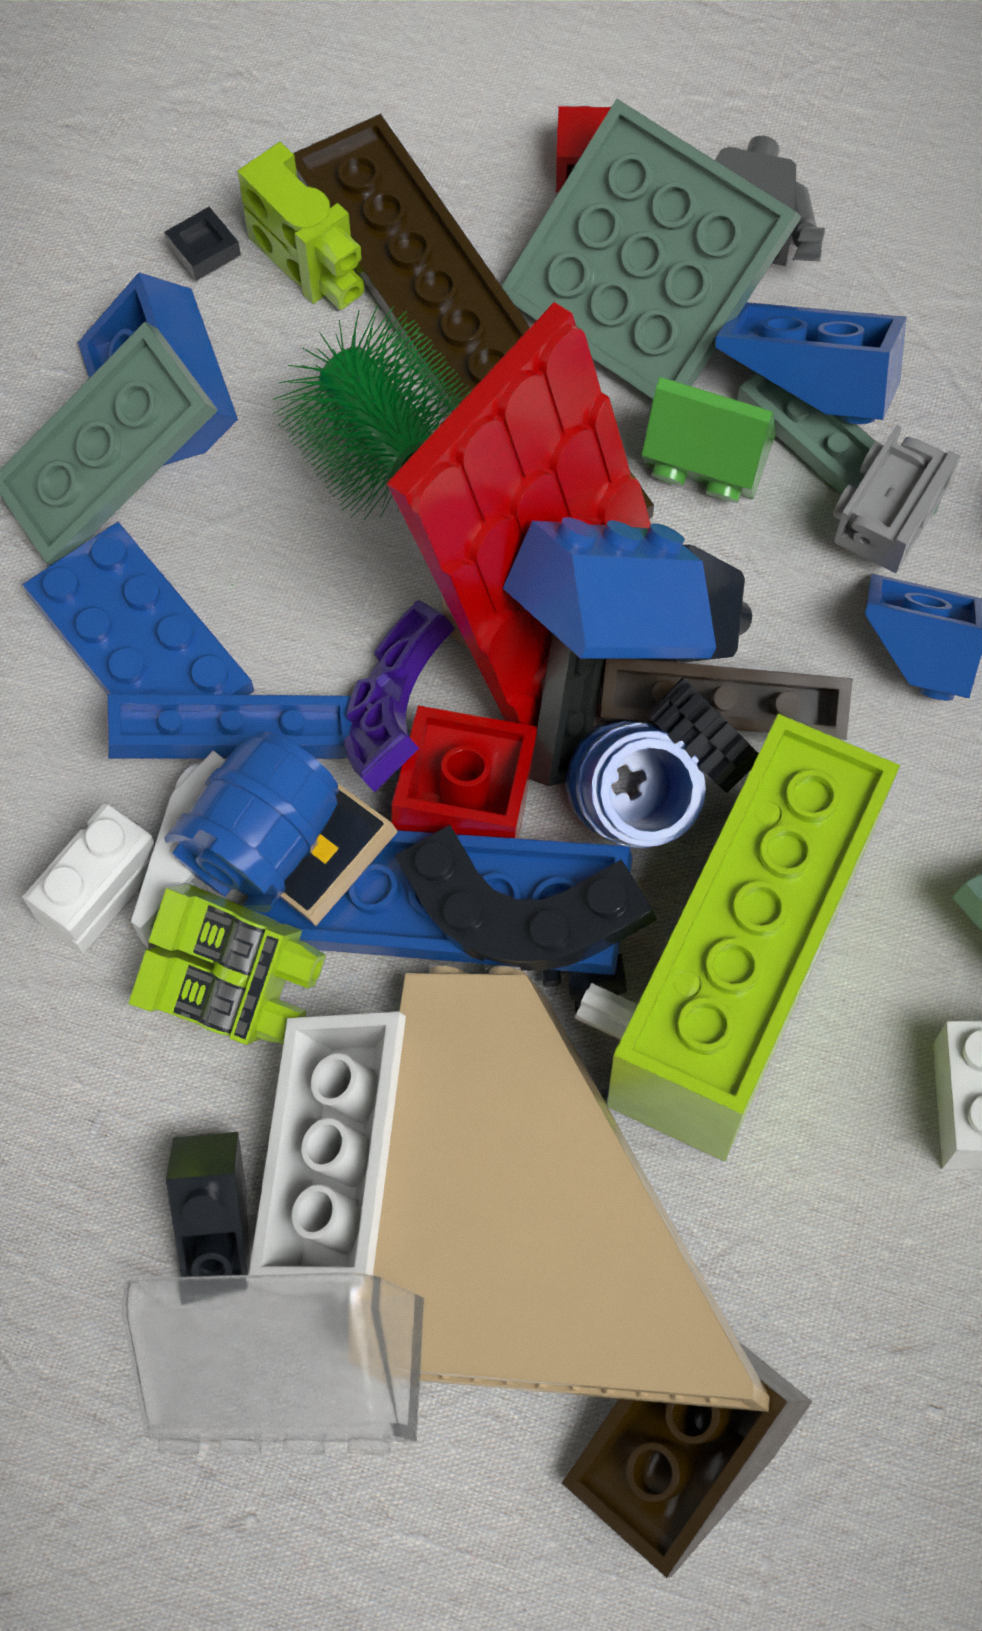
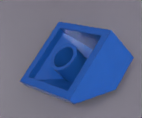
[865,573,982,701]

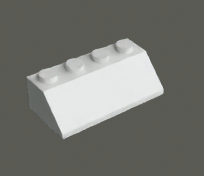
[248,1012,406,1298]

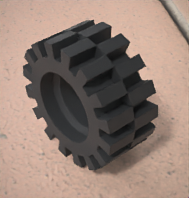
[647,677,759,793]

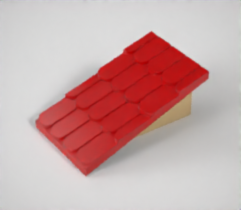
[386,302,651,727]

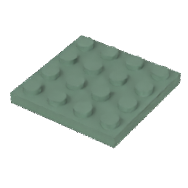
[502,99,802,399]

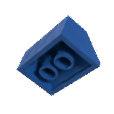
[78,272,238,466]
[503,517,716,659]

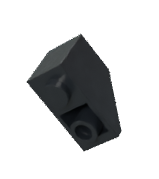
[166,1132,251,1294]

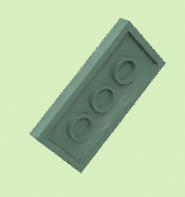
[0,322,218,565]

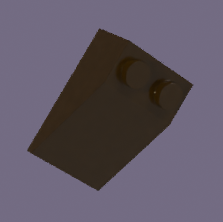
[561,1342,813,1578]

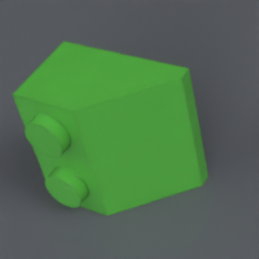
[642,377,776,503]

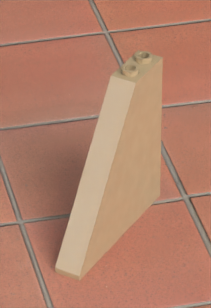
[345,966,769,1411]

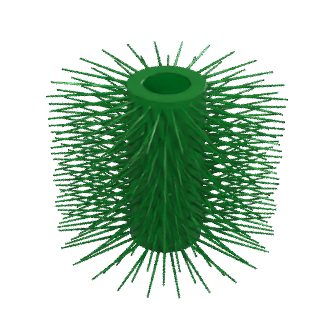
[273,306,472,520]

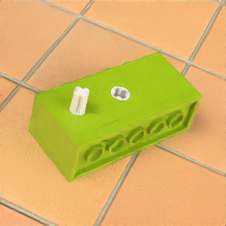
[575,714,901,1162]

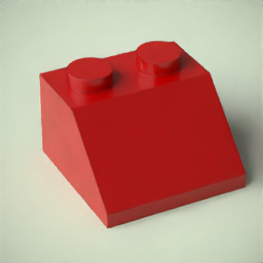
[392,705,537,839]

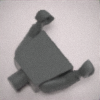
[715,135,825,266]

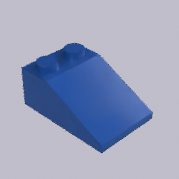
[715,302,907,424]

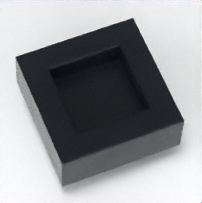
[164,206,241,281]

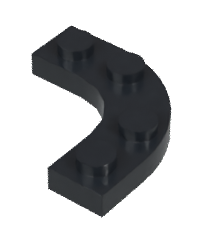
[395,825,657,971]

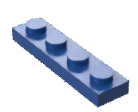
[107,694,352,759]

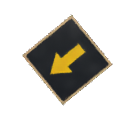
[280,784,398,926]

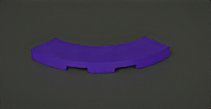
[344,600,455,792]

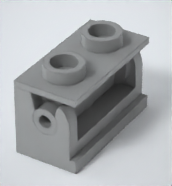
[833,425,960,574]

